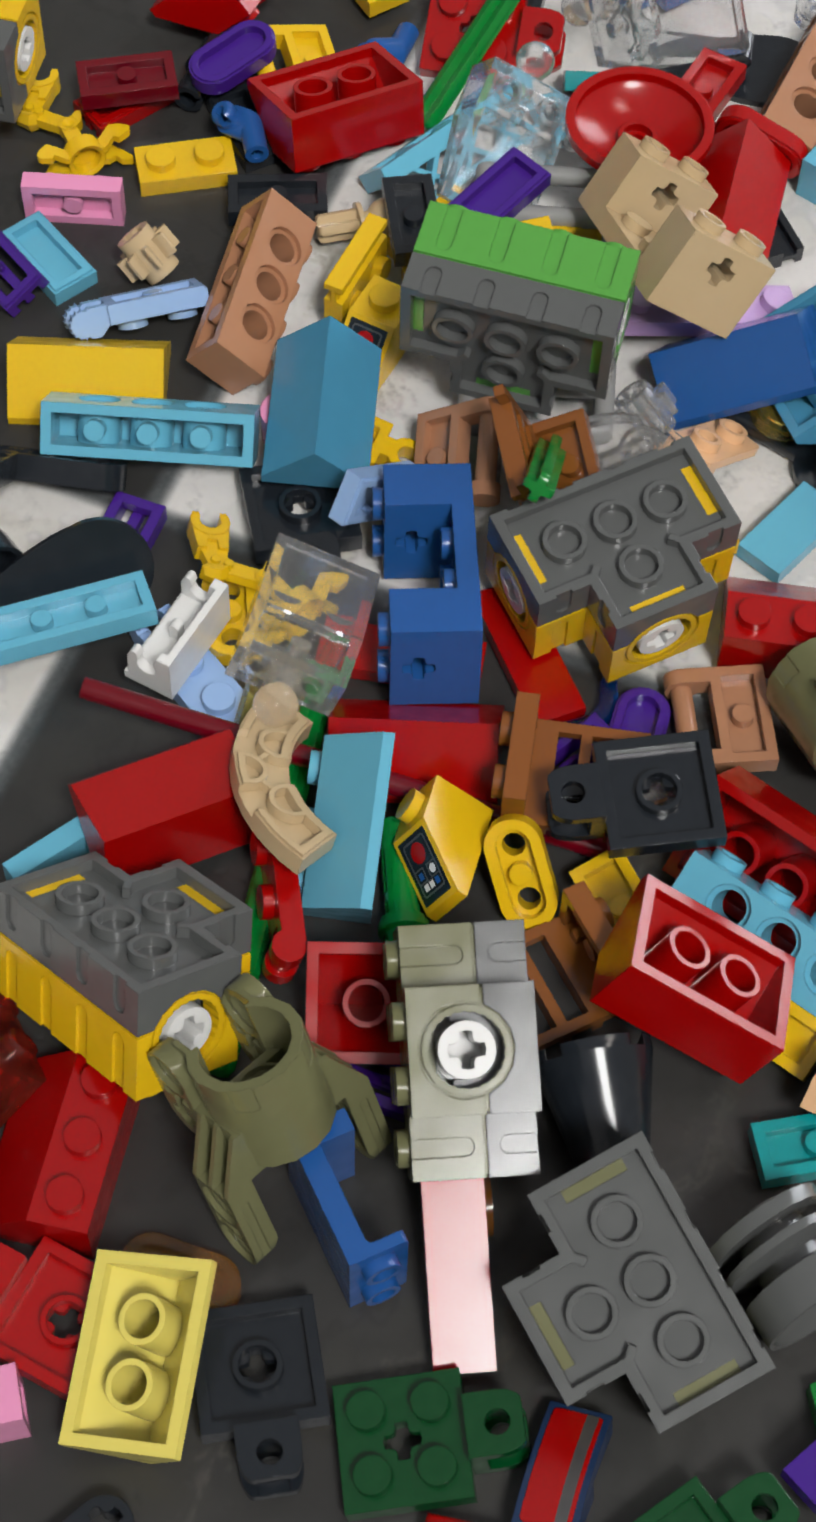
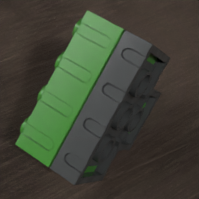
[399,200,641,416]

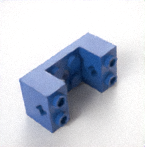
[372,463,483,705]

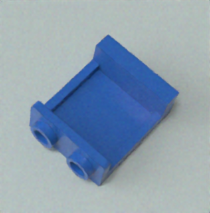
[288,1107,409,1308]

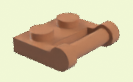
[414,396,501,507]
[662,664,780,774]

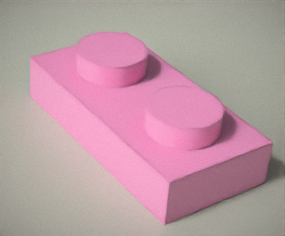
[20,172,126,226]

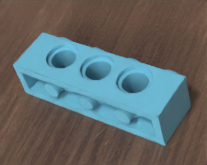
[40,391,260,468]
[672,846,816,1017]

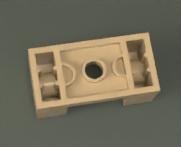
[578,132,776,339]

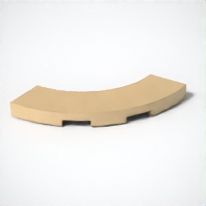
[229,692,337,875]

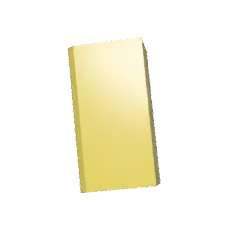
[58,1249,217,1464]

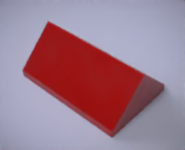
[700,118,791,259]
[328,698,505,804]
[68,729,252,876]
[305,941,401,1065]

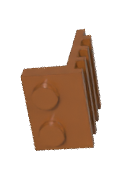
[488,384,601,506]
[491,691,651,843]
[525,880,616,1051]

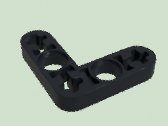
[0,444,128,492]

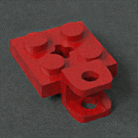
[419,0,566,85]
[0,1235,95,1401]

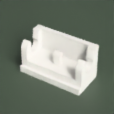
[124,570,231,700]

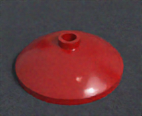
[565,66,715,170]

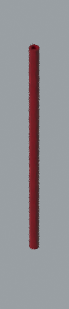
[79,677,628,858]

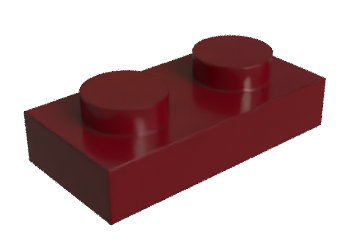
[75,50,179,111]

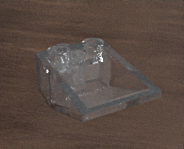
[561,0,750,69]
[436,41,570,205]
[224,532,381,728]

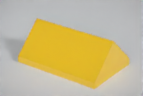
[7,336,171,425]

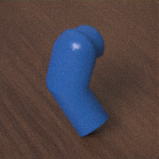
[358,22,419,64]
[211,101,269,163]

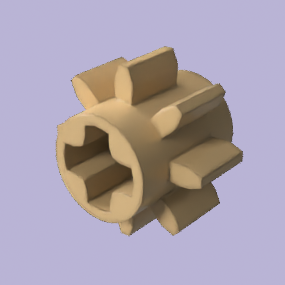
[117,221,180,285]

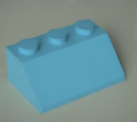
[298,731,395,924]

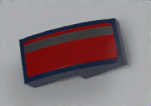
[512,1401,613,1522]

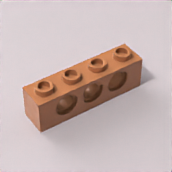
[760,14,816,153]
[186,188,317,395]

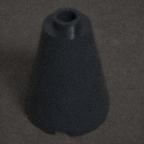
[539,1032,653,1168]

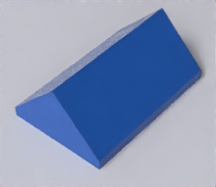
[648,304,816,431]

